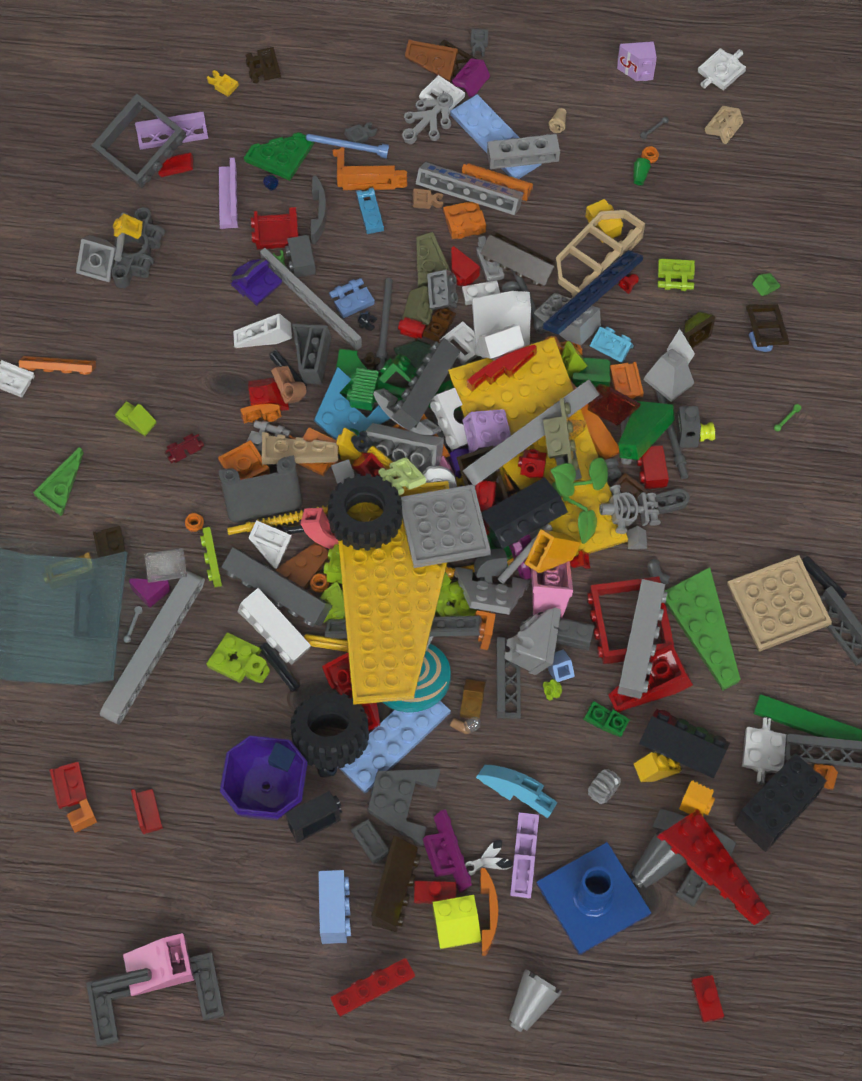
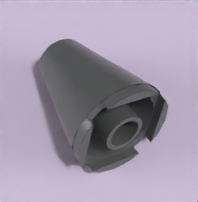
[631,831,686,888]

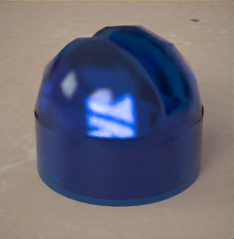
[263,175,279,191]

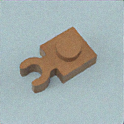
[412,189,443,209]

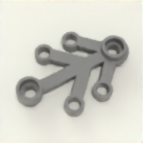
[402,92,453,144]

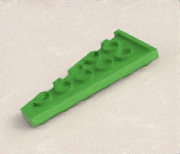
[665,568,740,691]

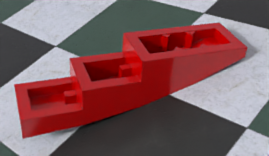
[467,344,537,392]

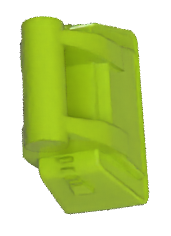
[320,582,345,623]

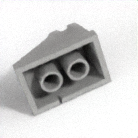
[504,607,561,675]

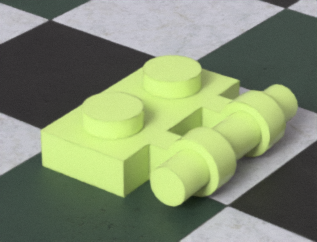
[378,457,426,495]

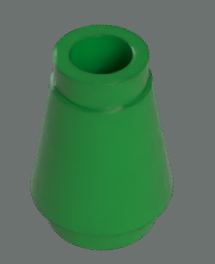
[633,158,651,186]

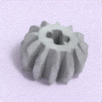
[588,769,621,804]

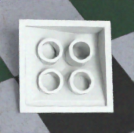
[472,291,531,347]

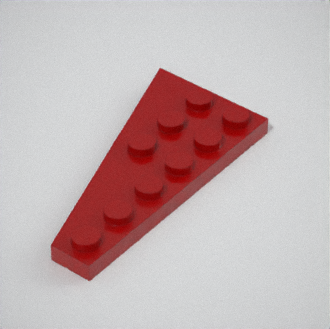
[656,809,771,925]

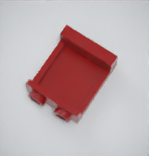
[251,207,298,250]

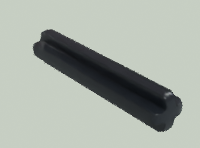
[270,350,307,390]
[802,556,847,600]
[259,642,300,691]

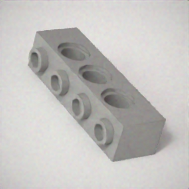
[487,134,560,169]

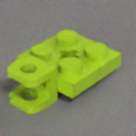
[435,572,477,617]
[206,632,270,683]

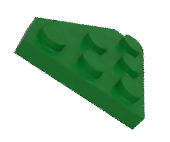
[244,132,315,181]

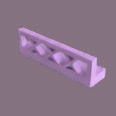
[135,112,208,150]
[219,158,238,229]

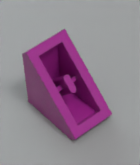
[129,578,171,608]

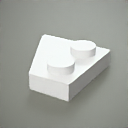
[249,520,292,569]

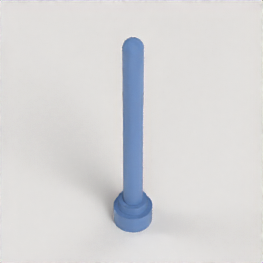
[306,134,389,159]

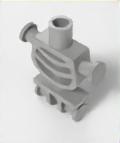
[599,485,661,534]

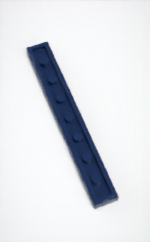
[543,250,643,335]

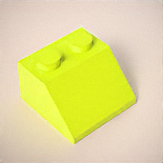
[433,895,481,949]

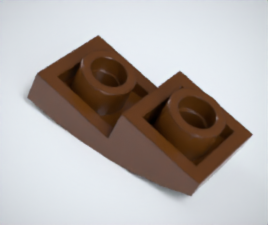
[423,308,456,342]

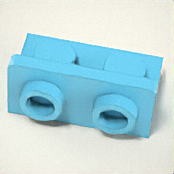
[590,326,634,363]

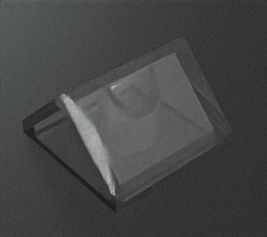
[144,548,187,583]

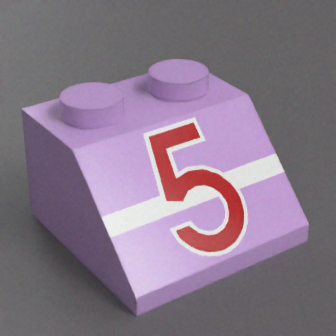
[617,41,657,81]

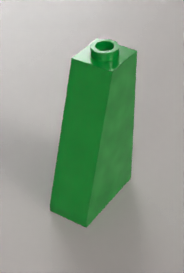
[618,401,675,460]

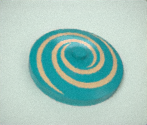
[383,644,451,713]

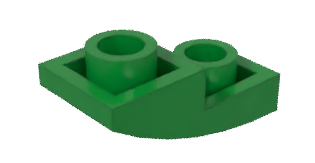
[583,701,630,737]

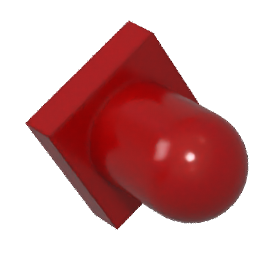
[618,274,639,294]
[570,550,590,569]

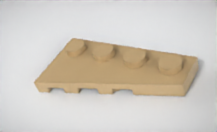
[262,432,338,465]

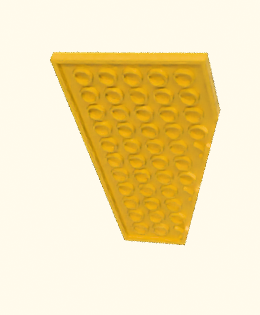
[448,337,628,556]
[338,481,449,705]

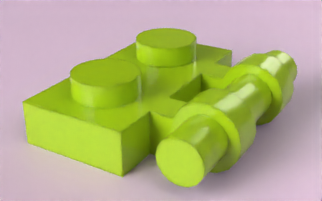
[657,259,695,291]

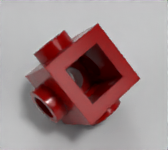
[518,449,547,478]

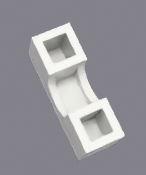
[430,388,468,451]

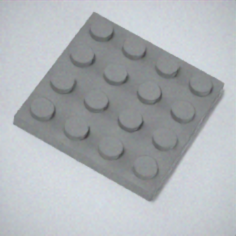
[401,485,491,568]

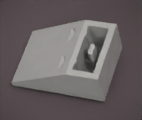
[534,293,601,345]

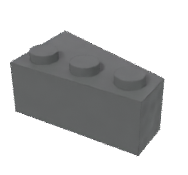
[292,324,332,384]

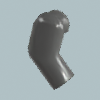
[647,559,671,585]

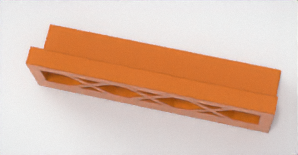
[462,163,533,201]

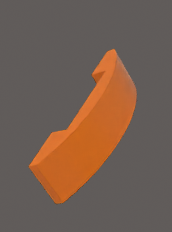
[480,868,498,956]

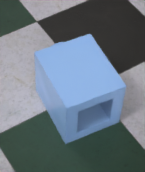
[548,649,575,682]

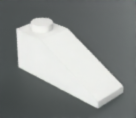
[233,314,292,348]

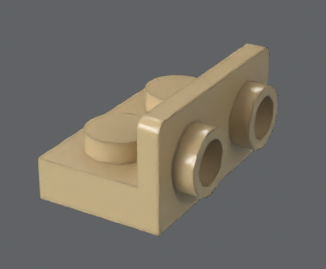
[704,106,744,144]

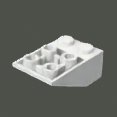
[475,324,525,360]

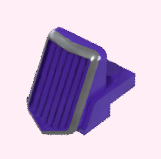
[231,258,282,306]

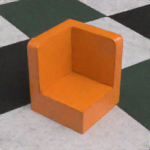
[67,799,97,833]

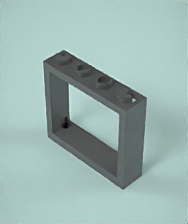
[91,94,187,188]

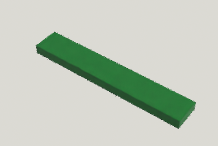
[754,694,862,741]

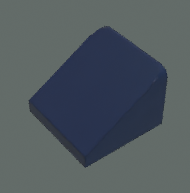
[268,743,296,772]

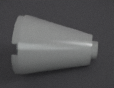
[509,969,562,1032]

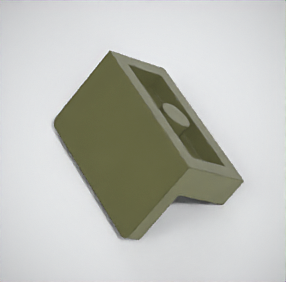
[402,286,433,326]

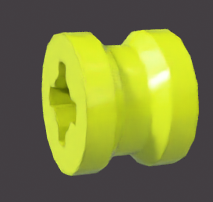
[699,422,715,442]

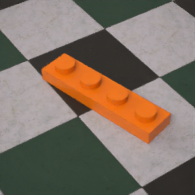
[19,356,96,375]

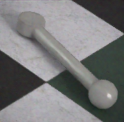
[123,606,143,643]

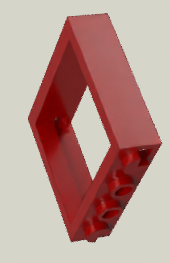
[587,576,675,664]

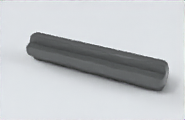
[92,968,152,992]

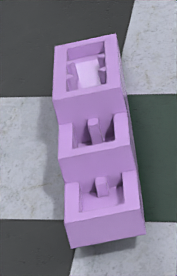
[510,812,539,898]

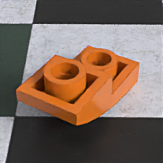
[240,404,281,424]

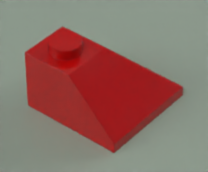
[248,378,289,411]

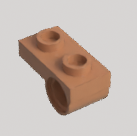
[271,366,306,404]

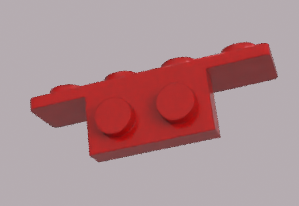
[330,958,415,1017]

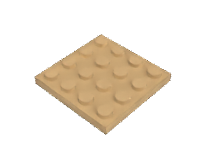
[727,555,832,652]

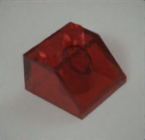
[588,384,641,426]

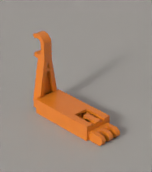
[333,139,407,190]

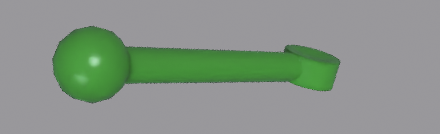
[774,404,801,431]

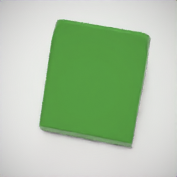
[753,273,780,296]

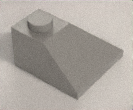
[76,235,116,282]
[643,349,694,402]

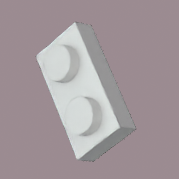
[462,281,500,305]

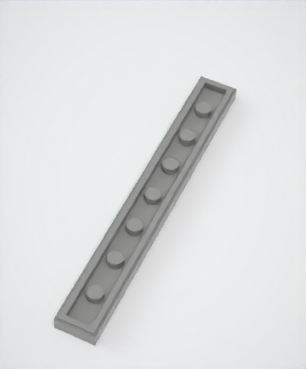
[260,248,362,350]

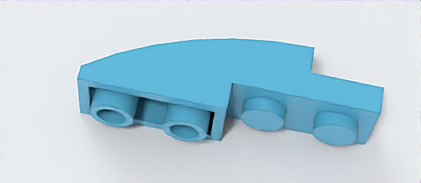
[476,765,558,818]

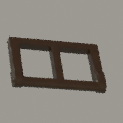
[746,304,789,347]

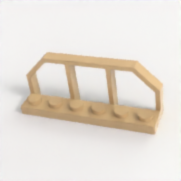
[556,210,645,298]

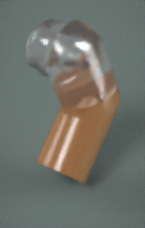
[450,717,481,734]

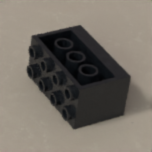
[735,753,827,852]

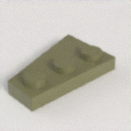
[416,232,451,288]

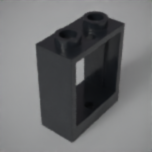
[285,791,342,843]

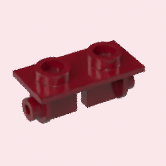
[164,433,204,463]

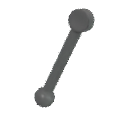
[640,117,669,140]

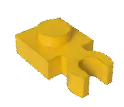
[207,70,239,97]

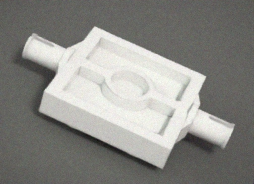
[698,48,746,91]
[741,717,787,785]

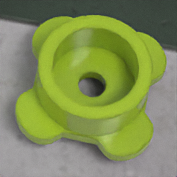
[543,679,562,701]

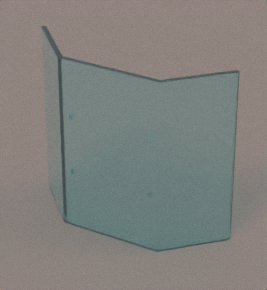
[0,548,128,685]

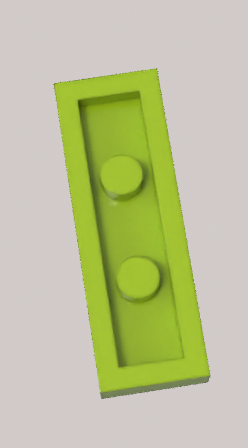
[200,527,222,587]

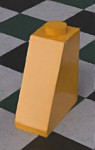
[524,529,581,573]

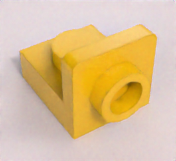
[113,214,143,239]

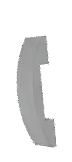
[373,388,442,435]

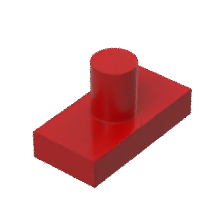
[414,881,456,904]
[691,975,724,1023]

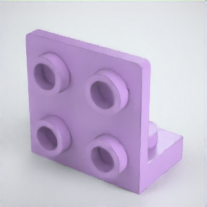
[462,409,511,453]

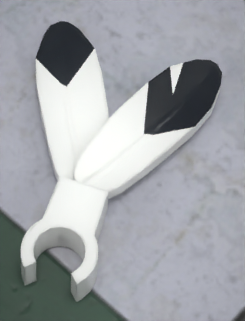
[465,840,513,875]

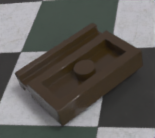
[93,526,128,569]

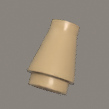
[549,108,567,133]

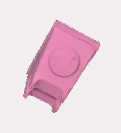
[531,561,573,618]

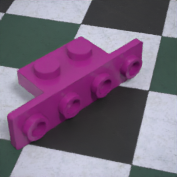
[423,809,472,893]

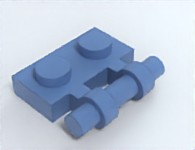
[329,278,375,318]

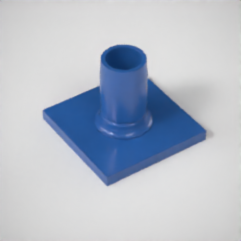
[536,842,651,955]

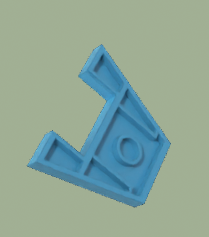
[314,367,391,440]

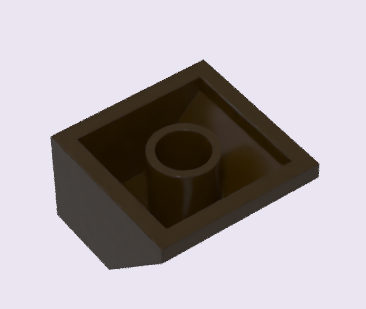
[683,312,716,349]

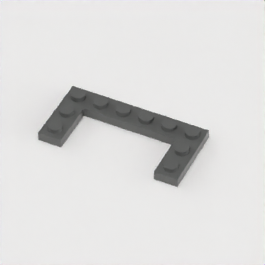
[86,952,225,1047]

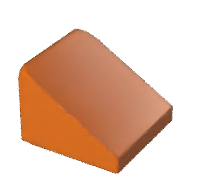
[813,763,838,790]

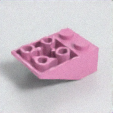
[123,933,194,996]

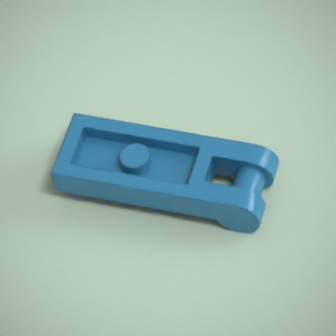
[356,187,384,234]

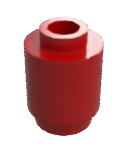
[398,317,426,339]

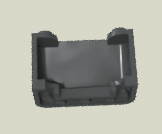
[219,455,302,523]

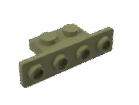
[543,398,579,471]

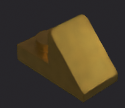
[460,679,486,720]

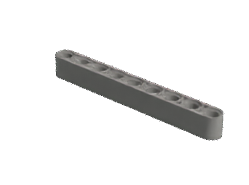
[463,380,600,486]
[100,570,205,725]

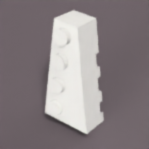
[238,588,311,665]

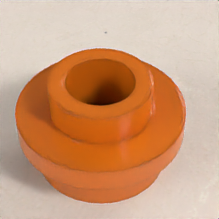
[641,146,659,163]
[185,513,204,532]
[310,574,329,593]

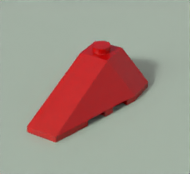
[609,644,693,712]
[322,652,380,731]

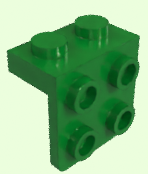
[379,353,418,383]
[572,358,610,393]

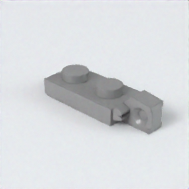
[476,236,504,282]

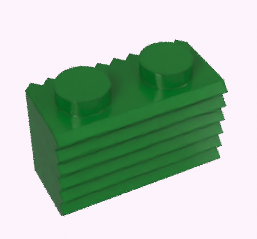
[347,368,379,411]

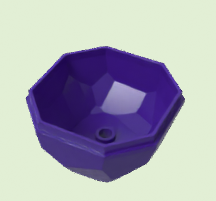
[220,735,308,820]

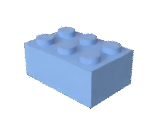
[319,870,351,944]

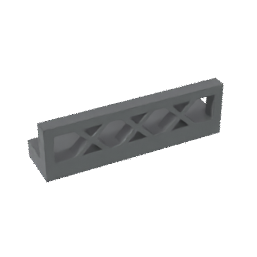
[820,586,862,666]
[496,637,521,719]
[785,734,862,768]

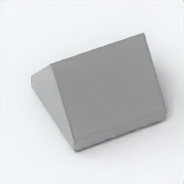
[627,526,647,549]

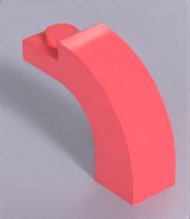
[301,508,339,549]

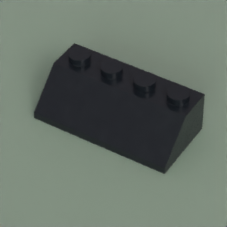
[481,477,568,549]
[639,708,731,779]

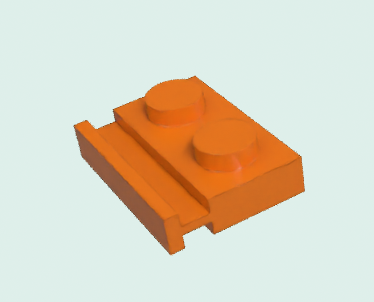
[610,362,644,400]

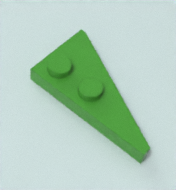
[33,447,84,516]

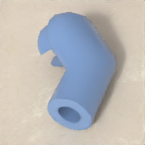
[749,331,773,352]

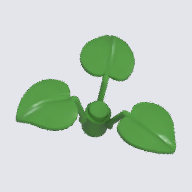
[550,458,608,544]

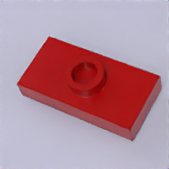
[158,152,193,177]

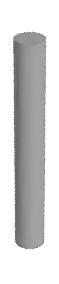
[114,213,128,261]

